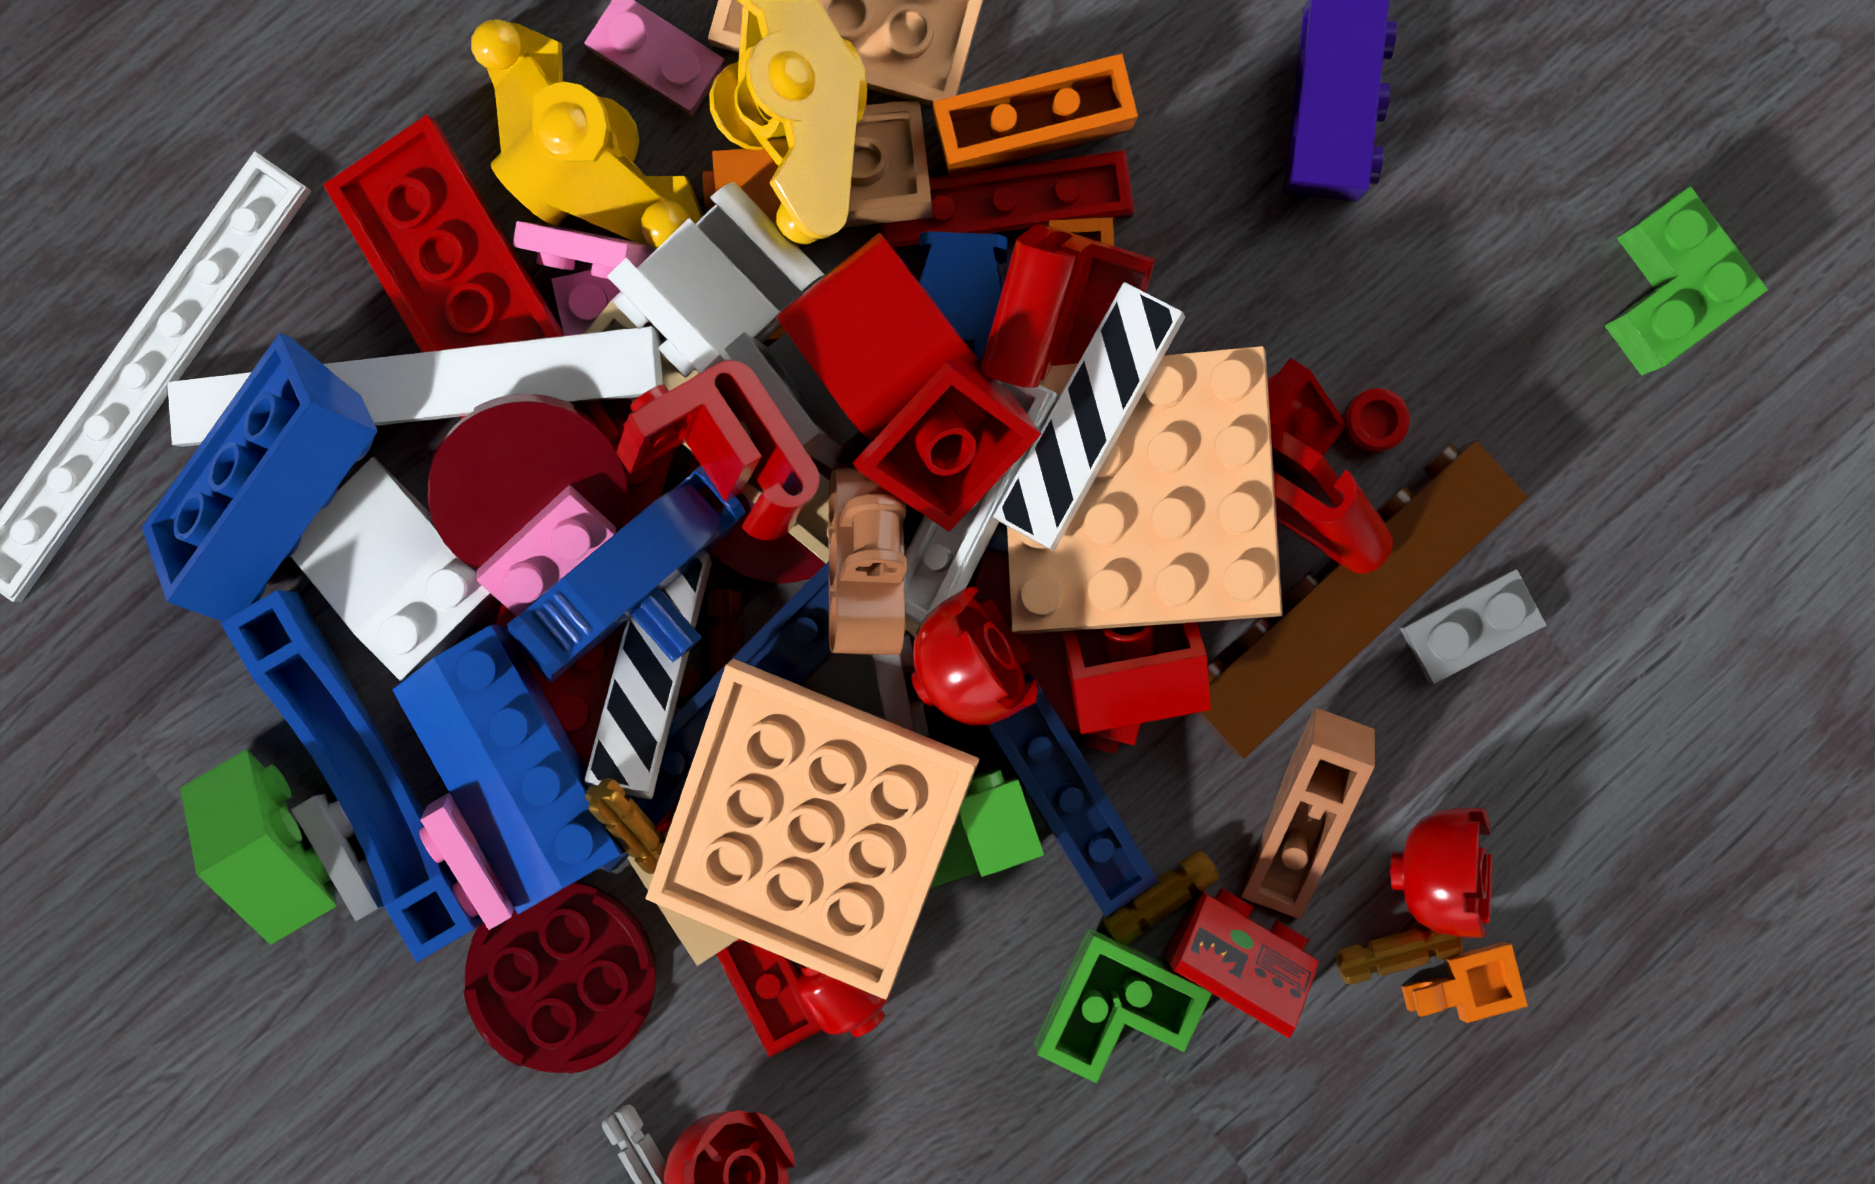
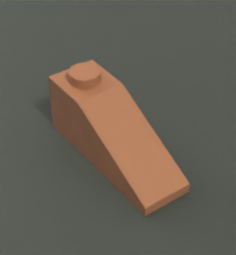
[1241,707,1375,920]

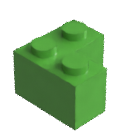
[1604,186,1768,376]
[180,749,337,945]
[931,767,1044,888]
[1034,927,1212,1083]

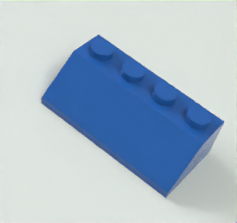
[142,333,377,622]
[392,625,627,914]

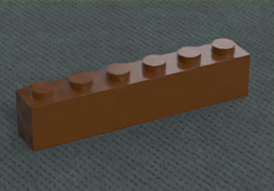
[1196,440,1529,759]

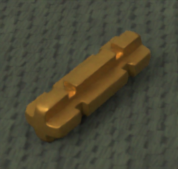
[585,778,666,874]
[1103,850,1220,945]
[1336,927,1463,985]

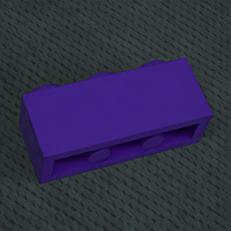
[1283,0,1397,202]

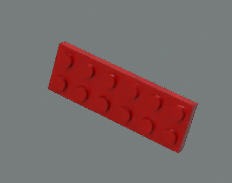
[323,115,623,445]

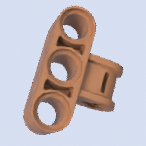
[828,466,907,655]

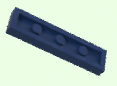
[985,672,1159,917]

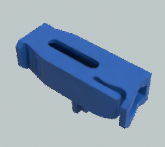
[919,231,1007,360]
[508,465,746,683]

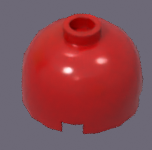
[912,587,1038,725]
[1390,808,1493,938]
[664,1110,795,1184]

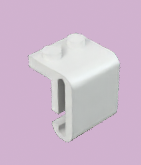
[607,182,825,377]

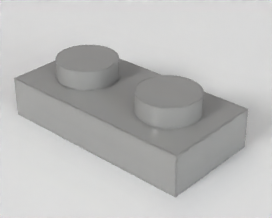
[1400,569,1546,684]
[291,793,384,921]

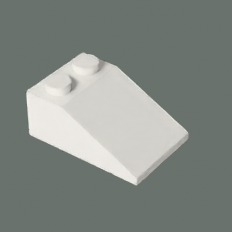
[291,457,499,681]

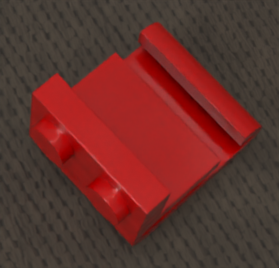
[980,225,1157,388]
[775,232,982,442]
[1268,357,1393,574]
[616,360,820,541]

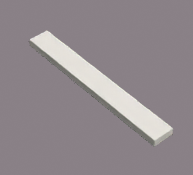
[0,151,312,603]
[167,326,663,447]

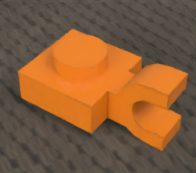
[1401,941,1528,1023]

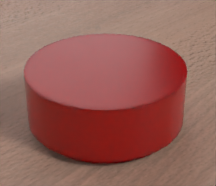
[1343,388,1410,453]

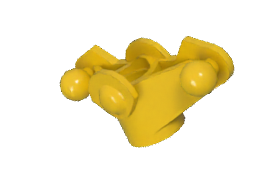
[709,0,867,245]
[471,19,704,249]

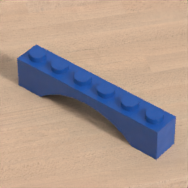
[221,590,484,963]

